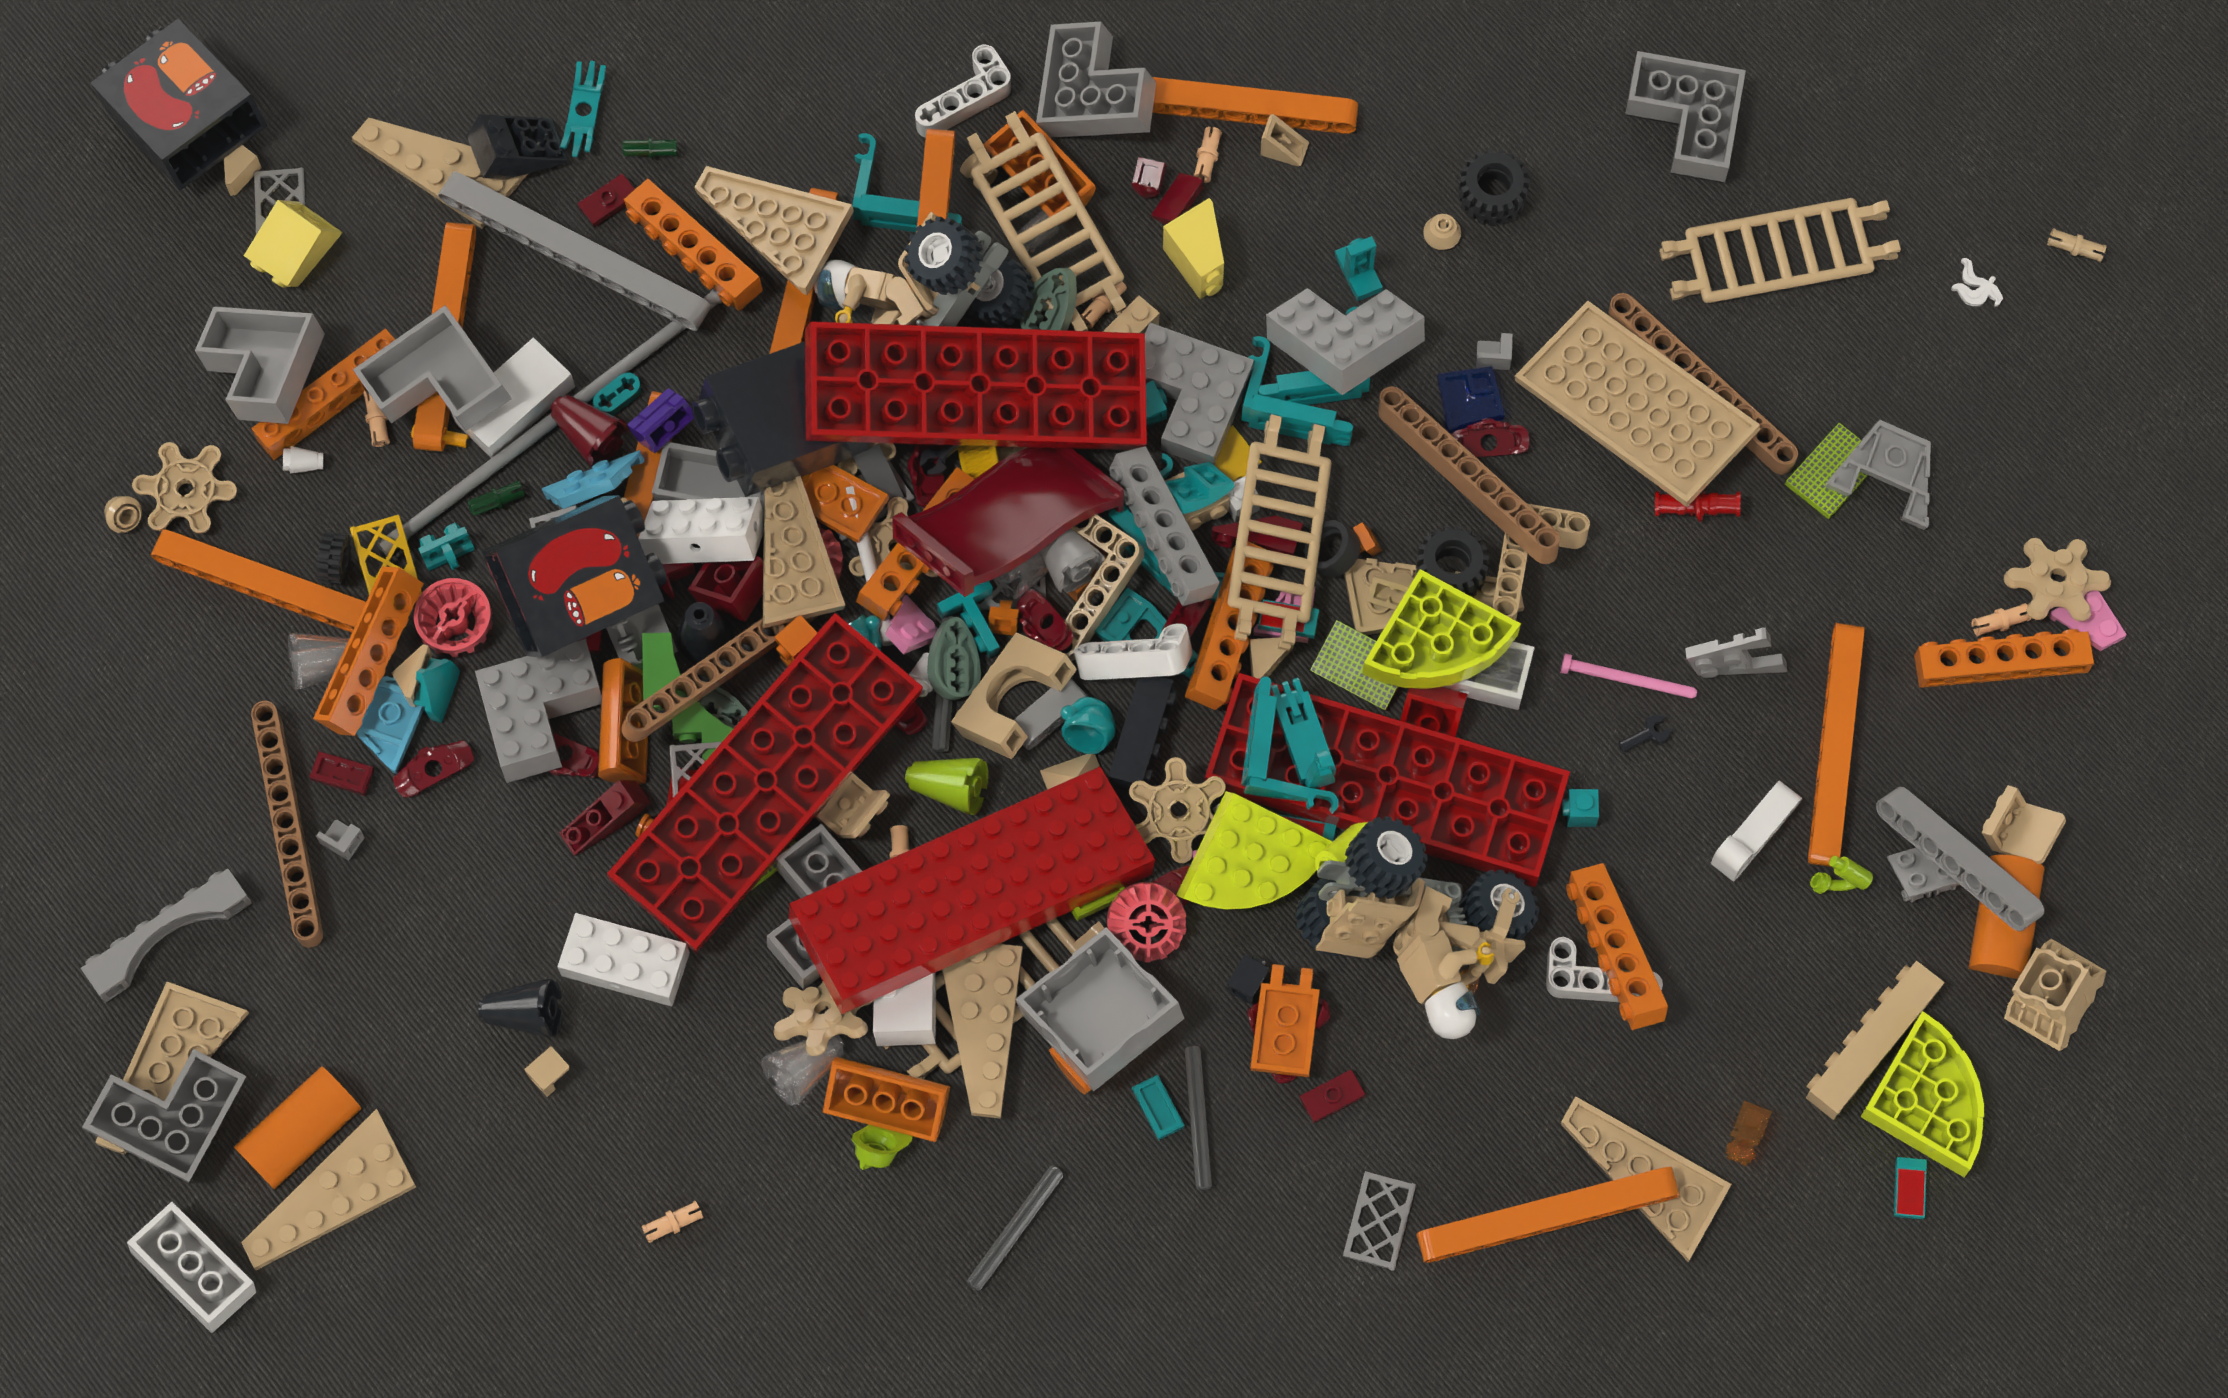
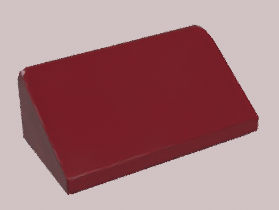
[1151,173,1203,225]

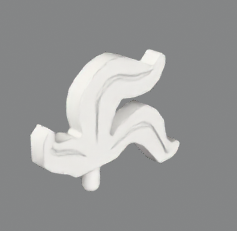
[1951,258,2003,307]

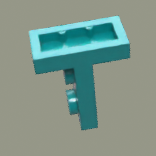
[1334,236,1383,301]
[937,581,999,658]

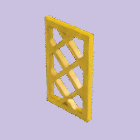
[350,514,422,604]

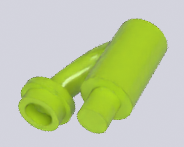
[1810,856,1873,894]

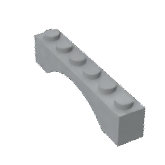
[81,869,252,1003]

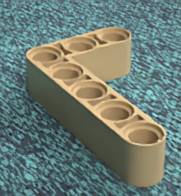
[1492,504,1590,621]
[1060,515,1144,661]

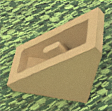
[1260,114,1309,166]
[224,145,262,196]
[1249,637,1294,679]

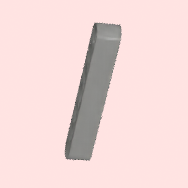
[1876,787,2044,931]

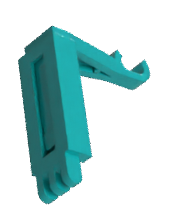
[852,133,962,232]
[1259,307,1370,405]
[1241,336,1353,446]
[1103,453,1175,596]
[1241,676,1339,814]
[1271,678,1336,789]

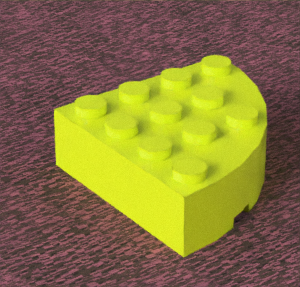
[1362,569,1521,689]
[1176,791,1332,909]
[1861,1011,1984,1177]

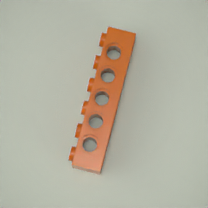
[624,179,763,311]
[251,328,395,460]
[856,467,974,621]
[1185,542,1273,710]
[313,566,424,736]
[1914,629,2094,688]
[1566,863,1668,1030]

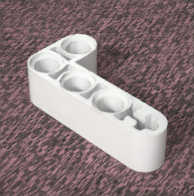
[915,45,1011,138]
[1074,624,1193,680]
[1711,780,1802,882]
[1546,937,1663,1002]

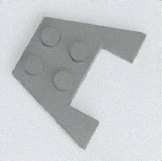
[1825,420,1931,530]
[1686,627,1787,678]

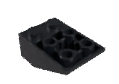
[467,114,568,179]

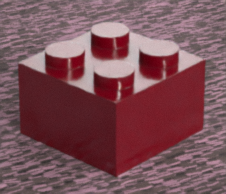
[688,556,764,622]

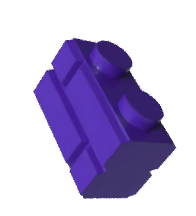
[627,388,694,453]

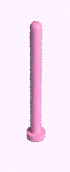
[1560,653,1697,699]

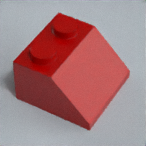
[1400,687,1468,737]

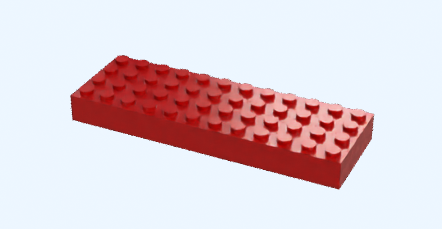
[805,322,1147,450]
[607,613,923,953]
[1205,673,1570,887]
[789,767,1155,1015]

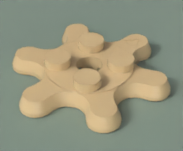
[132,442,237,534]
[849,497,938,591]
[2003,538,2111,621]
[1129,757,1226,863]
[774,981,874,1056]

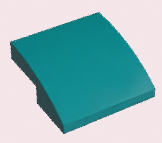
[1165,462,1234,514]

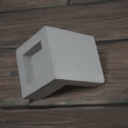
[1476,333,1513,370]
[316,820,365,861]

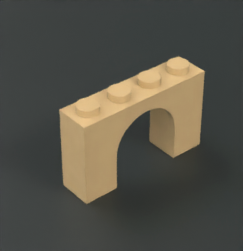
[951,632,1077,759]

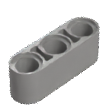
[1014,678,1088,751]

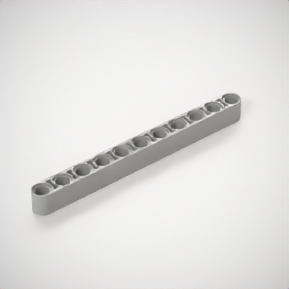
[438,171,711,331]

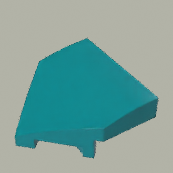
[414,658,460,723]

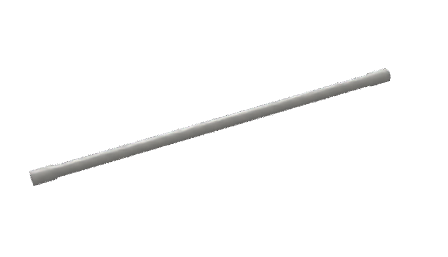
[377,278,733,556]

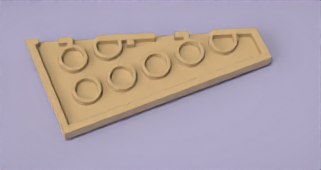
[352,118,527,229]
[763,476,845,628]
[1344,558,1524,635]
[942,944,1023,1119]
[95,982,249,1155]
[1561,1097,1732,1262]
[241,1109,416,1270]

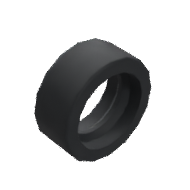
[1304,520,1360,577]

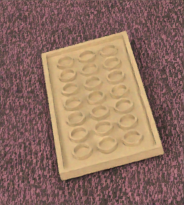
[1515,301,1760,507]

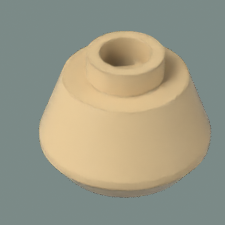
[1423,214,1461,250]
[104,496,142,533]

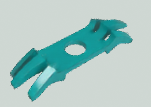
[560,61,606,158]

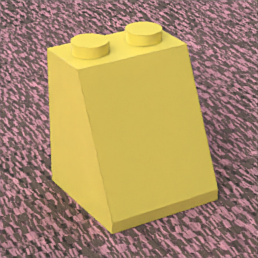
[1163,198,1224,299]
[244,200,342,288]

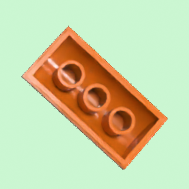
[983,110,1096,224]
[598,658,648,784]
[1968,855,2045,979]
[822,1057,950,1142]
[234,1066,362,1190]

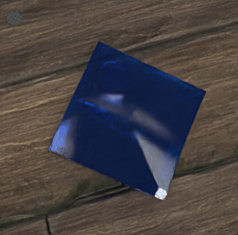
[1437,366,1505,434]

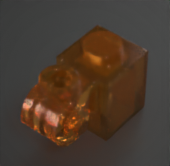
[1726,1101,1772,1166]

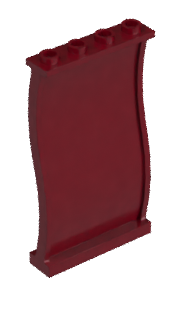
[892,447,1124,597]

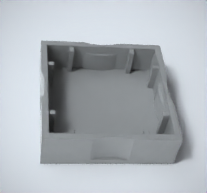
[1016,927,1184,1092]

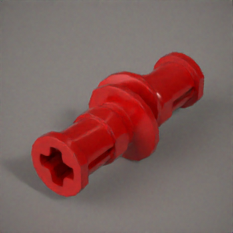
[1655,490,1741,522]

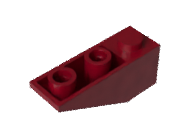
[1212,516,1303,556]
[559,780,651,856]

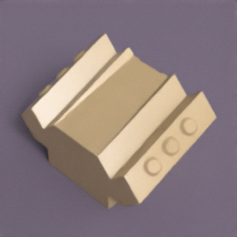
[2004,939,2106,1051]

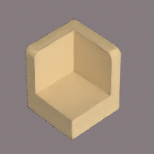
[524,1046,570,1097]

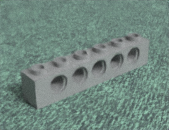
[1109,446,1220,606]

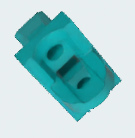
[418,523,475,571]

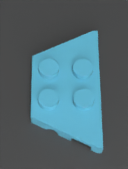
[542,450,645,509]
[356,676,425,774]

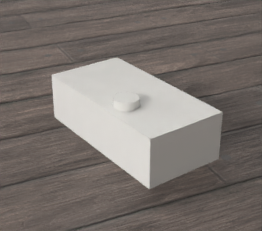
[451,338,575,458]
[873,972,936,1046]
[127,1202,256,1333]

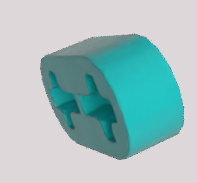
[593,373,641,416]

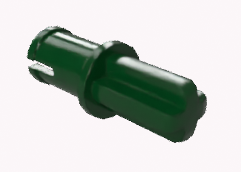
[622,137,677,159]
[468,480,525,516]

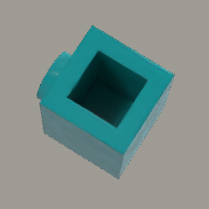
[1146,381,1167,428]
[1562,789,1599,827]

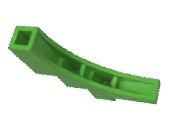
[642,632,734,761]

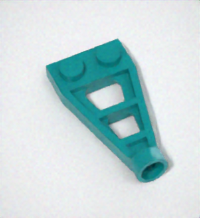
[1095,588,1198,679]

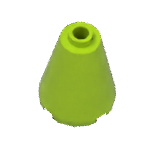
[905,758,988,815]

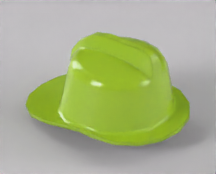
[852,1125,913,1170]

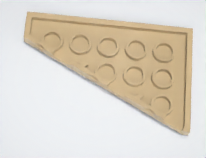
[695,166,854,295]

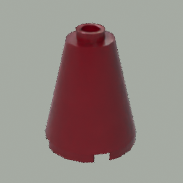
[550,395,629,467]

